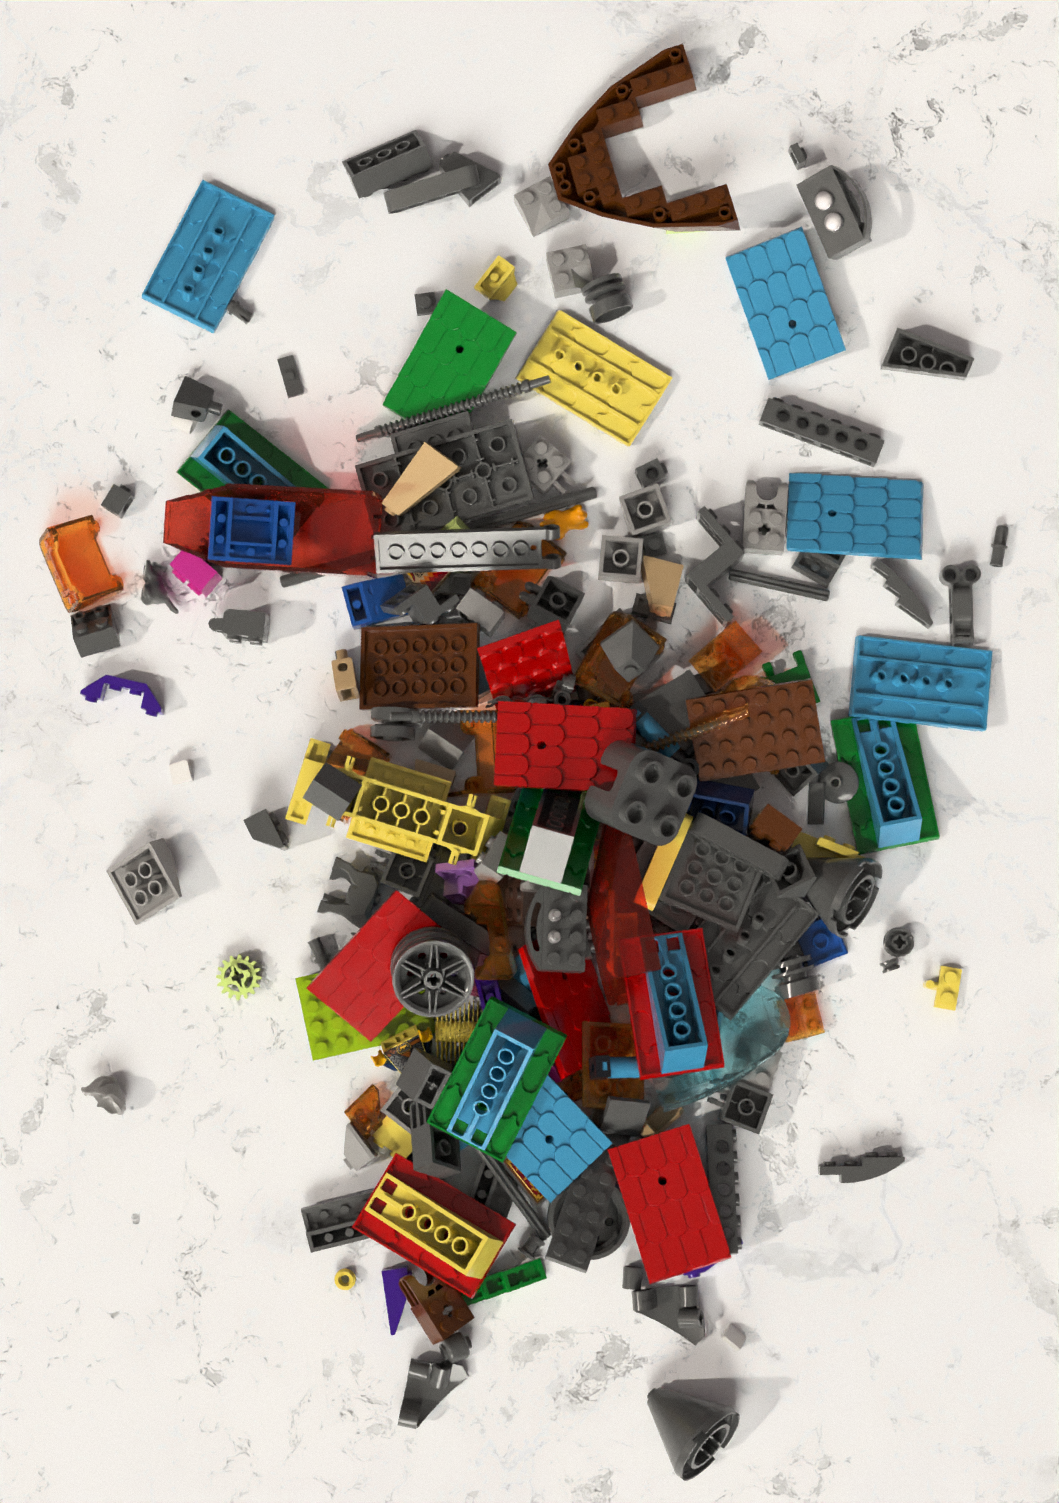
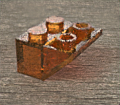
[774,992,825,1043]

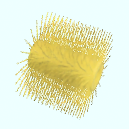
[435,1000,479,1064]

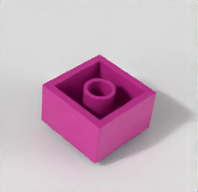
[169,546,222,598]

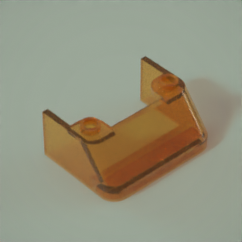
[448,710,517,797]

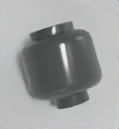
[439,1332,472,1364]

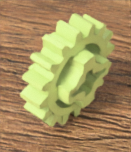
[216,954,262,1000]

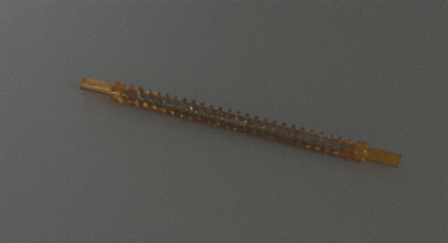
[641,708,750,752]

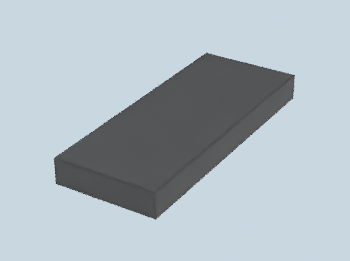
[277,355,304,399]
[807,783,826,825]

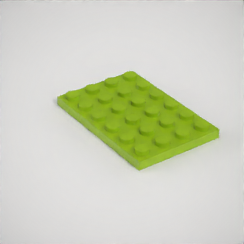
[295,973,435,1061]

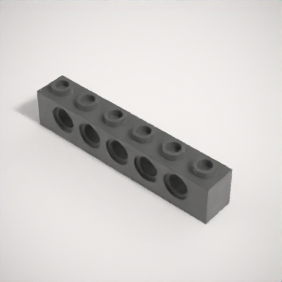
[758,397,885,467]
[705,1124,742,1255]

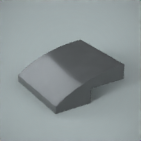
[791,552,846,588]
[597,1096,651,1137]

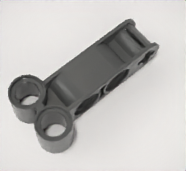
[939,564,981,646]

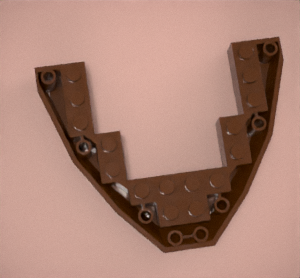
[548,43,741,232]

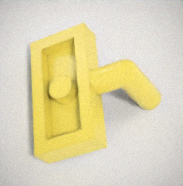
[923,966,962,1011]

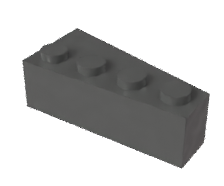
[880,328,974,380]

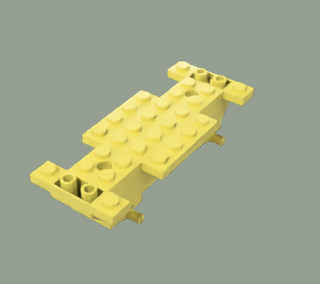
[285,738,511,865]

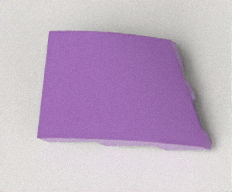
[435,859,499,907]

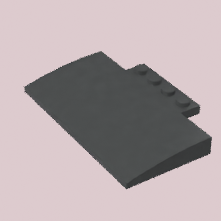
[355,411,534,533]

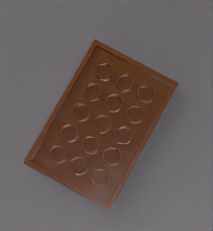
[359,623,480,711]
[686,678,825,781]

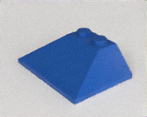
[208,496,295,565]

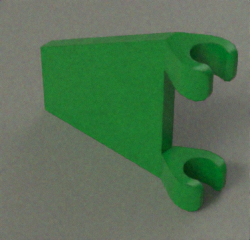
[762,650,820,703]

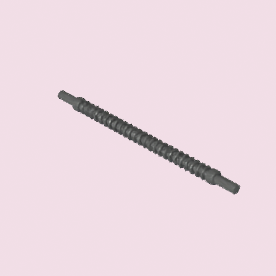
[356,375,551,443]

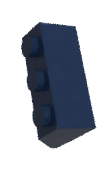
[686,779,755,836]

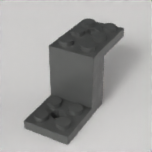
[685,506,745,628]

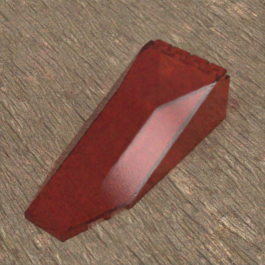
[163,483,383,579]
[587,824,661,1006]

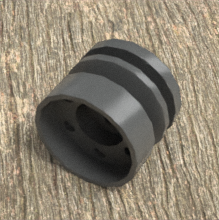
[581,273,633,324]
[771,954,821,1000]

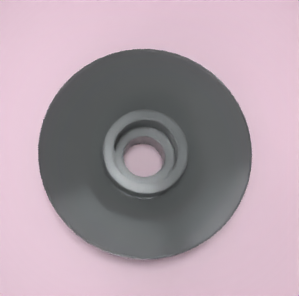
[818,762,859,804]

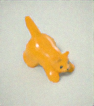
[539,504,589,541]

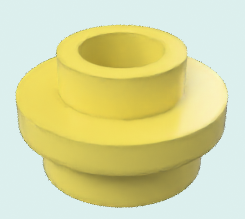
[334,1268,356,1290]

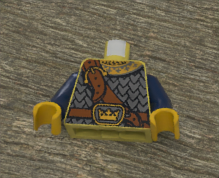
[371,1024,433,1073]

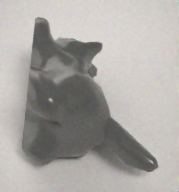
[141,560,179,614]

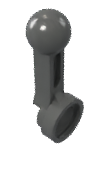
[546,673,576,699]

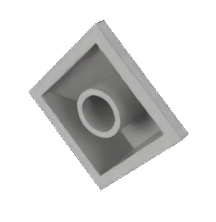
[343,1121,378,1171]

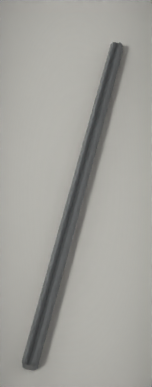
[280,486,597,588]

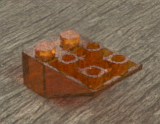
[688,620,763,692]

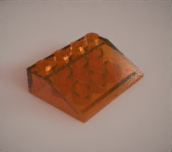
[582,1021,644,1110]

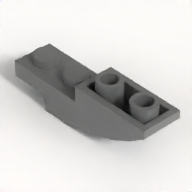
[818,1152,905,1183]

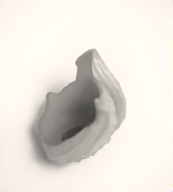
[81,1076,126,1115]

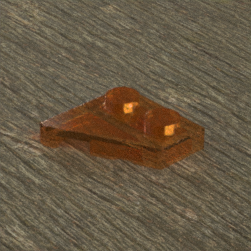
[344,1084,383,1139]

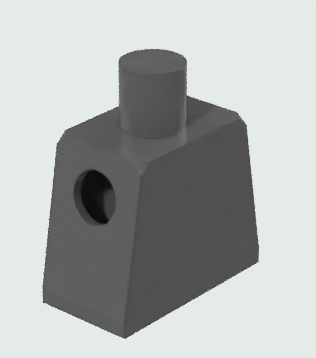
[171,376,223,422]

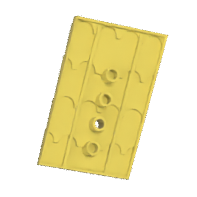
[515,310,672,447]

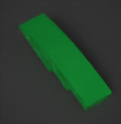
[459,1258,547,1306]

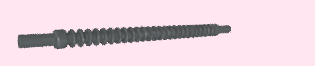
[390,710,498,723]

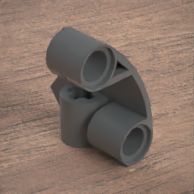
[631,1285,705,1345]
[397,1358,469,1429]

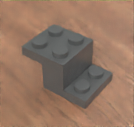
[380,582,460,625]

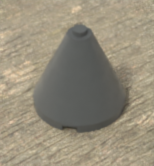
[805,857,882,938]
[647,1387,740,1481]

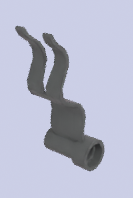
[485,691,571,708]

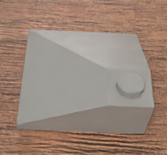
[106,838,182,925]

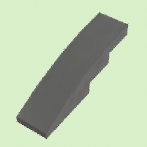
[870,558,933,629]

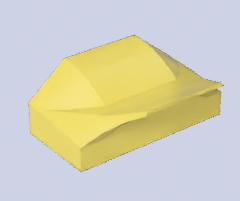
[474,255,518,302]

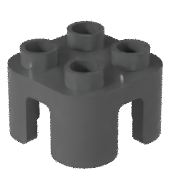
[585,740,697,846]

